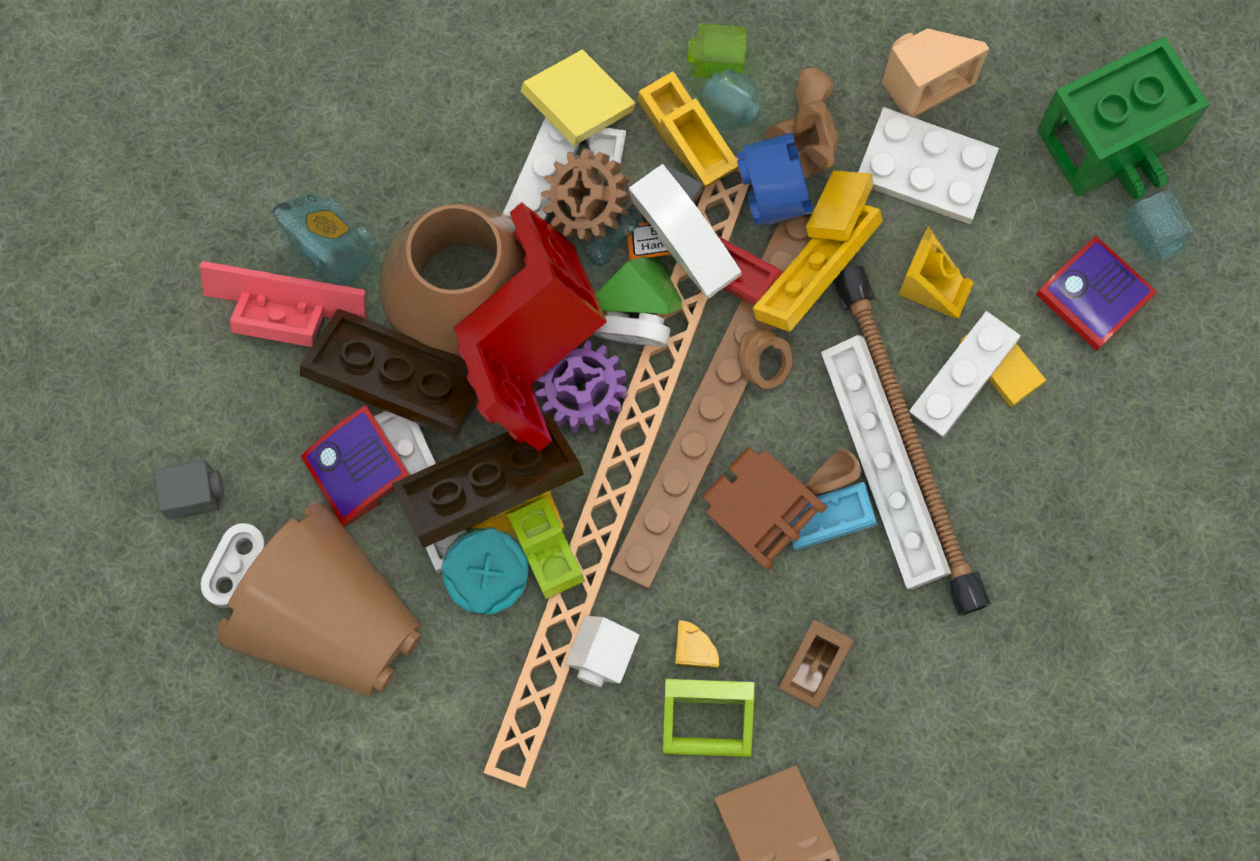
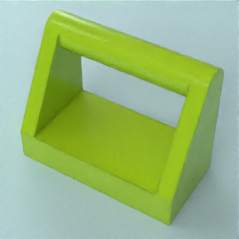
[663,679,755,757]

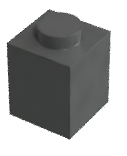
[154,460,224,520]

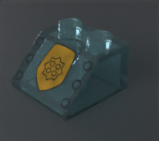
[271,192,378,287]

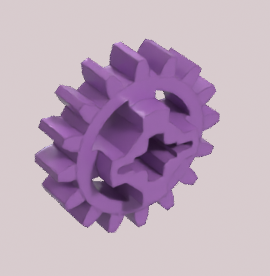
[535,340,628,433]

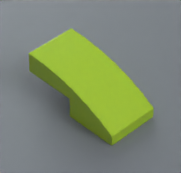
[507,497,585,599]

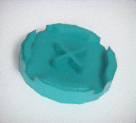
[442,527,529,614]

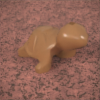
[765,67,839,180]

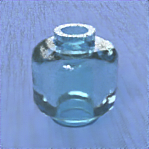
[698,68,762,129]

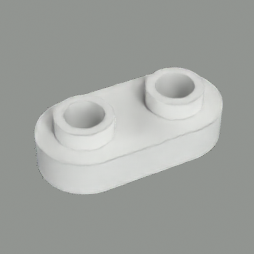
[593,311,671,347]
[201,523,267,608]

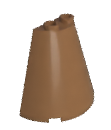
[217,503,422,697]

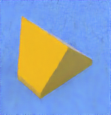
[898,226,974,319]

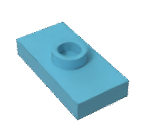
[791,482,878,551]

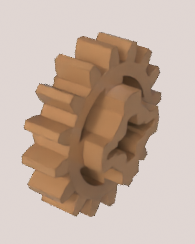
[541,149,631,241]

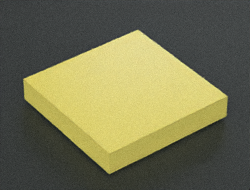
[521,49,636,146]

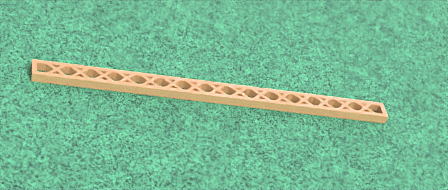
[484,157,751,789]

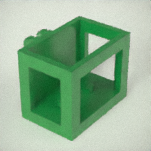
[1036,36,1210,200]

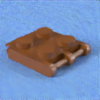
[702,446,828,571]

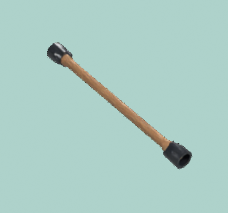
[833,266,991,616]

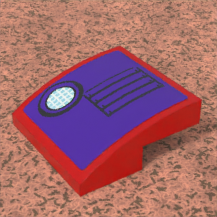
[1036,236,1157,351]
[301,405,411,527]

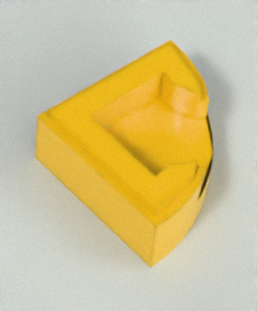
[675,620,719,669]

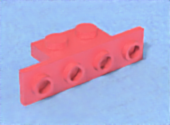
[200,261,367,347]

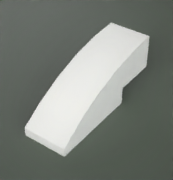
[629,164,742,299]

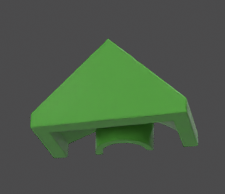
[596,256,682,314]

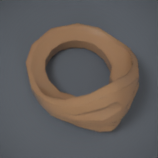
[739,329,793,389]
[804,449,862,494]

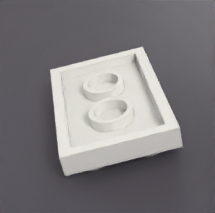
[858,107,999,224]

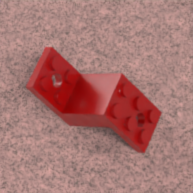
[454,202,607,452]

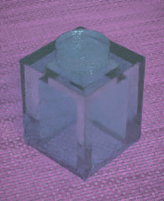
[1124,188,1194,261]

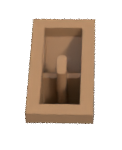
[779,620,854,709]

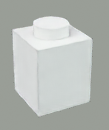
[565,616,639,687]

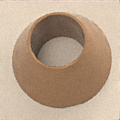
[380,203,527,358]

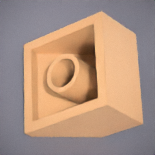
[882,28,989,118]

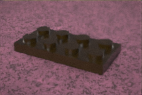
[300,309,478,439]
[392,413,584,548]

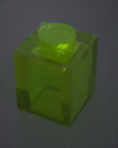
[687,23,747,81]

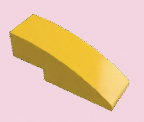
[638,71,739,188]

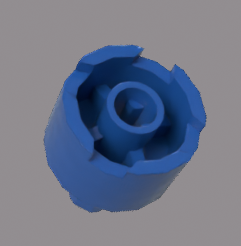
[737,132,814,226]

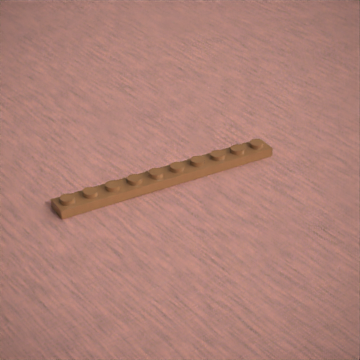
[610,214,812,591]

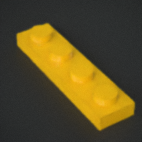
[753,205,883,332]

